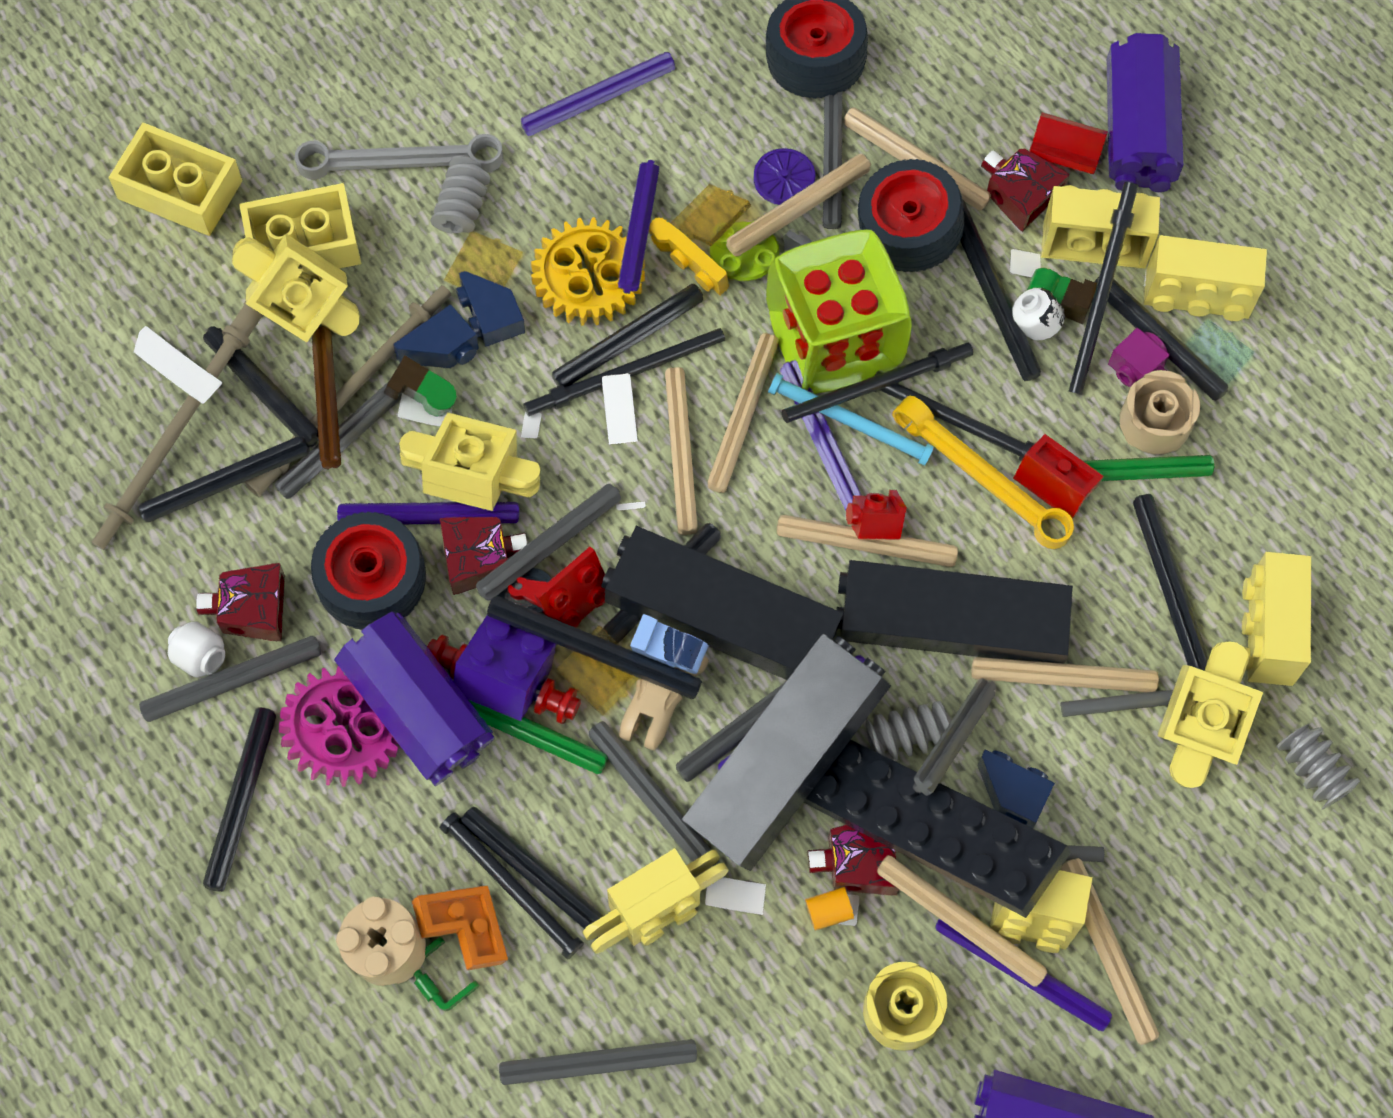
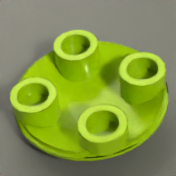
[710,221,779,281]

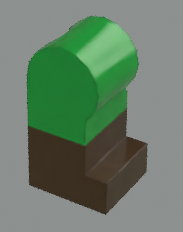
[1026,268,1097,325]
[384,355,457,417]

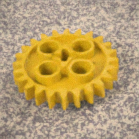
[531,217,645,326]

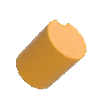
[805,887,854,931]

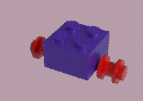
[427,615,581,724]

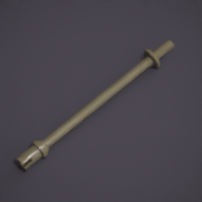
[243,285,451,498]
[91,301,264,550]

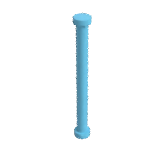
[768,373,934,466]

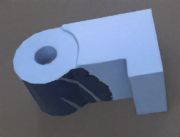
[630,614,709,674]

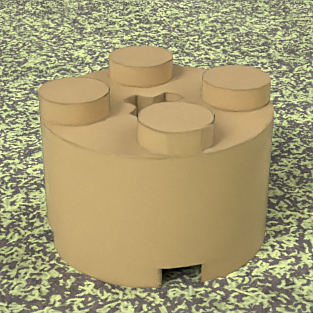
[1120,370,1200,454]
[336,896,426,986]

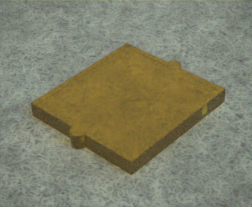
[671,184,751,246]
[444,232,523,287]
[556,625,639,716]

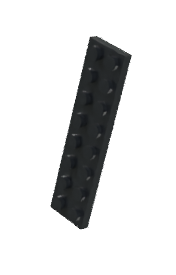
[803,740,1071,918]

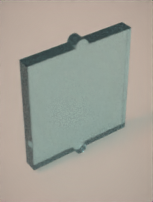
[1171,318,1255,384]

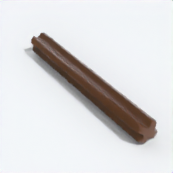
[312,326,341,470]

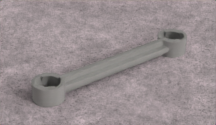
[294,134,503,180]

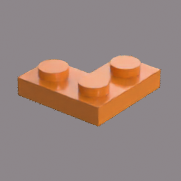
[412,885,508,970]

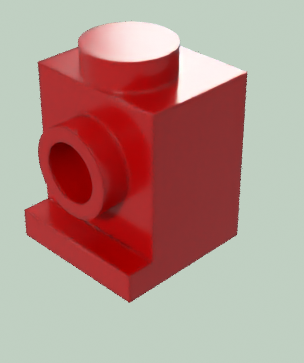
[846,490,907,540]

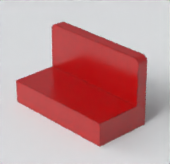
[1029,112,1108,174]
[1013,434,1104,519]

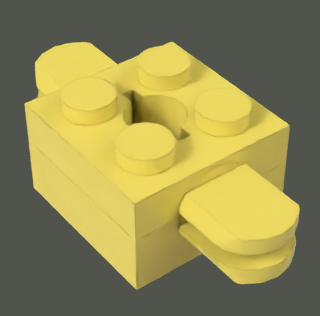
[232,234,359,342]
[399,412,540,511]
[1157,641,1263,788]
[583,848,729,954]

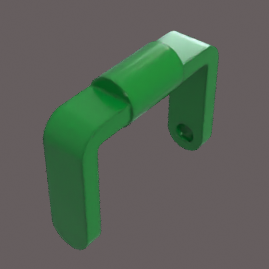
[413,937,480,1011]

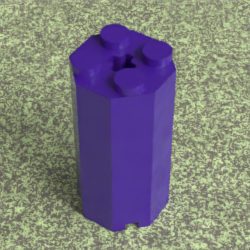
[1106,33,1184,192]
[334,612,495,787]
[974,1069,1154,1118]

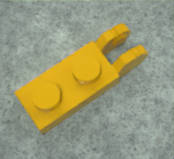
[649,217,729,296]

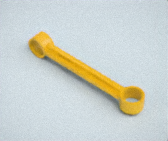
[892,395,1074,549]

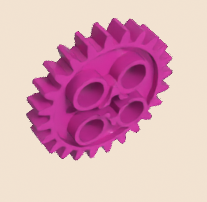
[278,666,398,787]

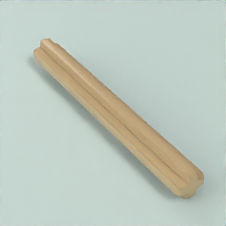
[843,107,991,210]
[726,154,871,256]
[707,333,779,493]
[665,367,698,535]
[777,515,958,567]
[971,657,1159,692]
[877,856,1047,987]
[1061,858,1159,1045]

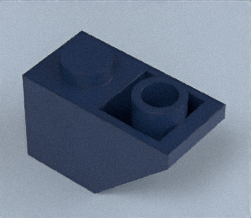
[456,271,525,347]
[977,749,1055,828]

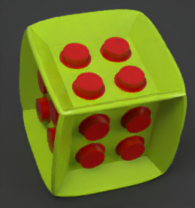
[766,229,912,394]

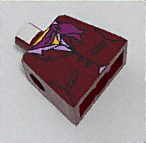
[981,148,1070,232]
[440,517,527,595]
[197,563,285,642]
[807,825,899,896]

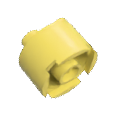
[863,962,947,1051]

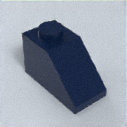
[393,304,479,369]

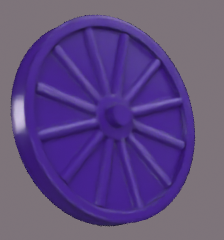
[753,148,816,205]

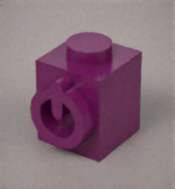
[1108,328,1169,387]

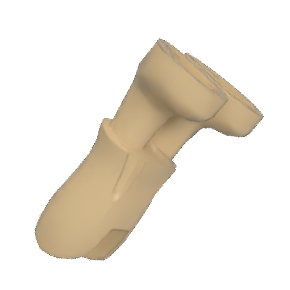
[619,656,709,751]

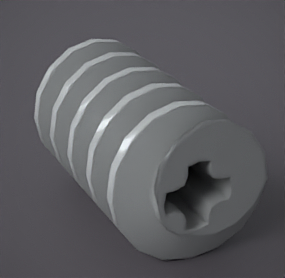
[430,155,491,233]
[866,701,949,760]
[1276,724,1360,810]

